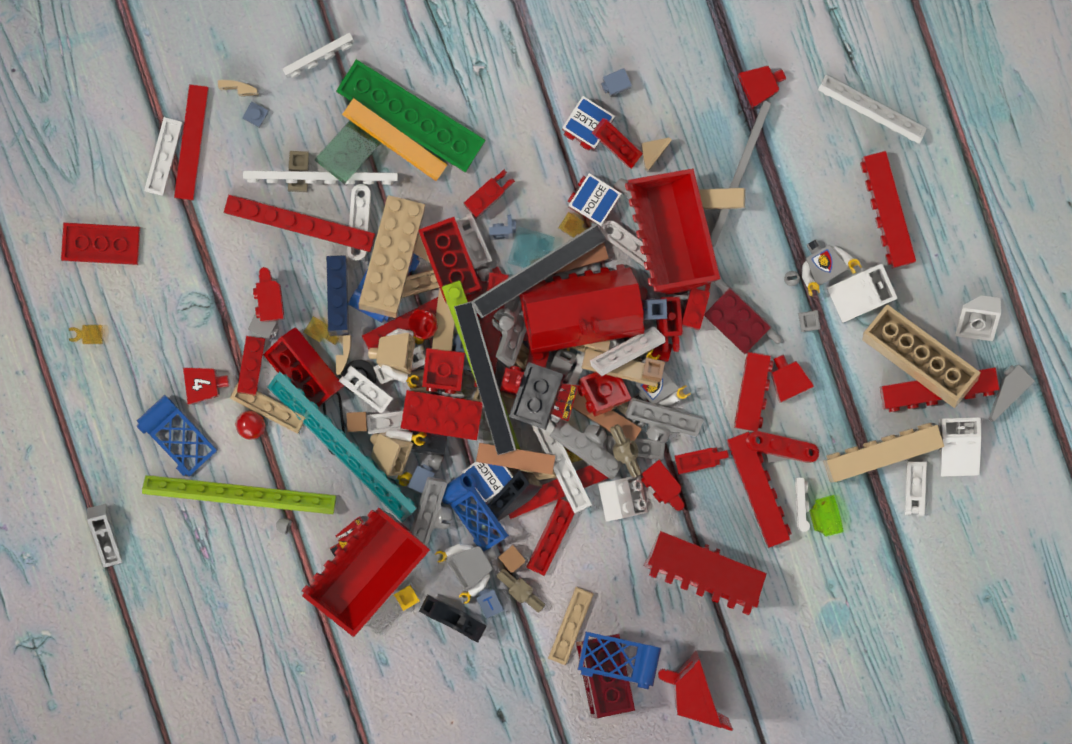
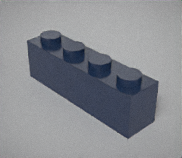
[326,255,349,336]

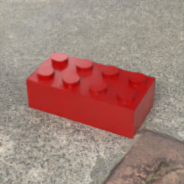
[418,217,482,304]
[400,390,483,441]

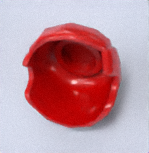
[408,309,438,339]
[235,410,266,440]

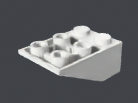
[827,264,898,323]
[939,417,981,477]

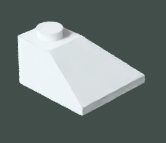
[955,295,1001,341]

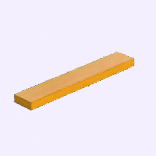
[342,98,447,181]

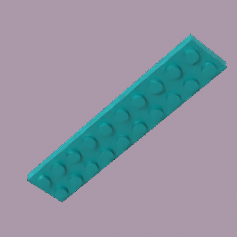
[267,372,417,523]

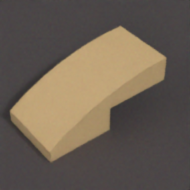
[218,80,259,96]
[336,335,352,375]

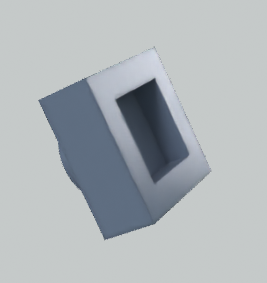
[242,101,269,128]

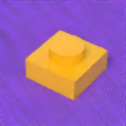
[394,584,420,611]

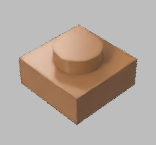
[642,358,665,382]

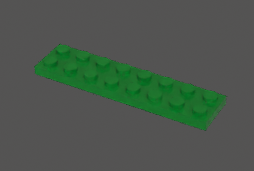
[336,59,486,173]

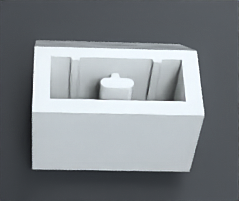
[598,475,648,521]

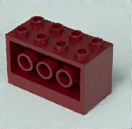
[575,634,635,719]

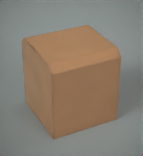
[346,412,368,432]
[498,545,525,572]

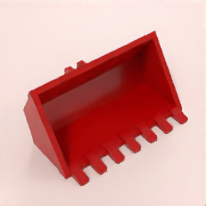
[625,168,721,295]
[519,264,644,355]
[301,508,430,637]
[643,531,767,615]
[657,651,733,731]

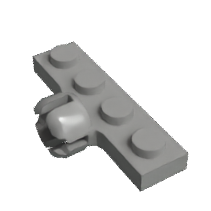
[492,295,526,367]
[625,398,704,443]
[550,419,622,480]
[410,477,453,546]

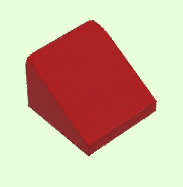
[651,343,672,362]

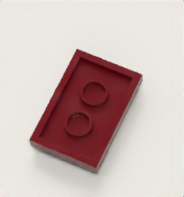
[704,287,772,354]

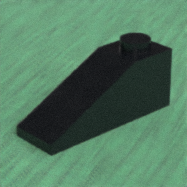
[487,470,542,521]

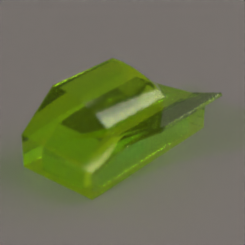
[809,495,844,537]

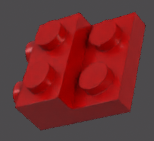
[422,348,465,394]
[577,372,631,417]

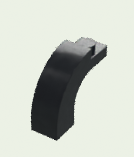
[419,594,487,643]

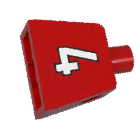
[183,368,229,405]

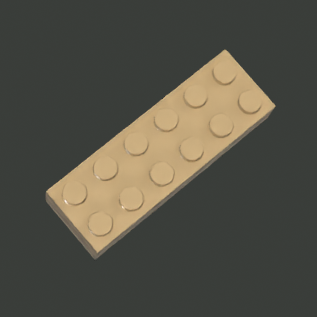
[359,195,425,318]
[862,304,980,408]
[823,423,944,483]

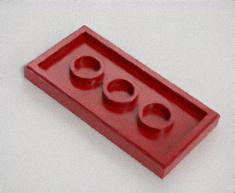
[61,222,141,265]

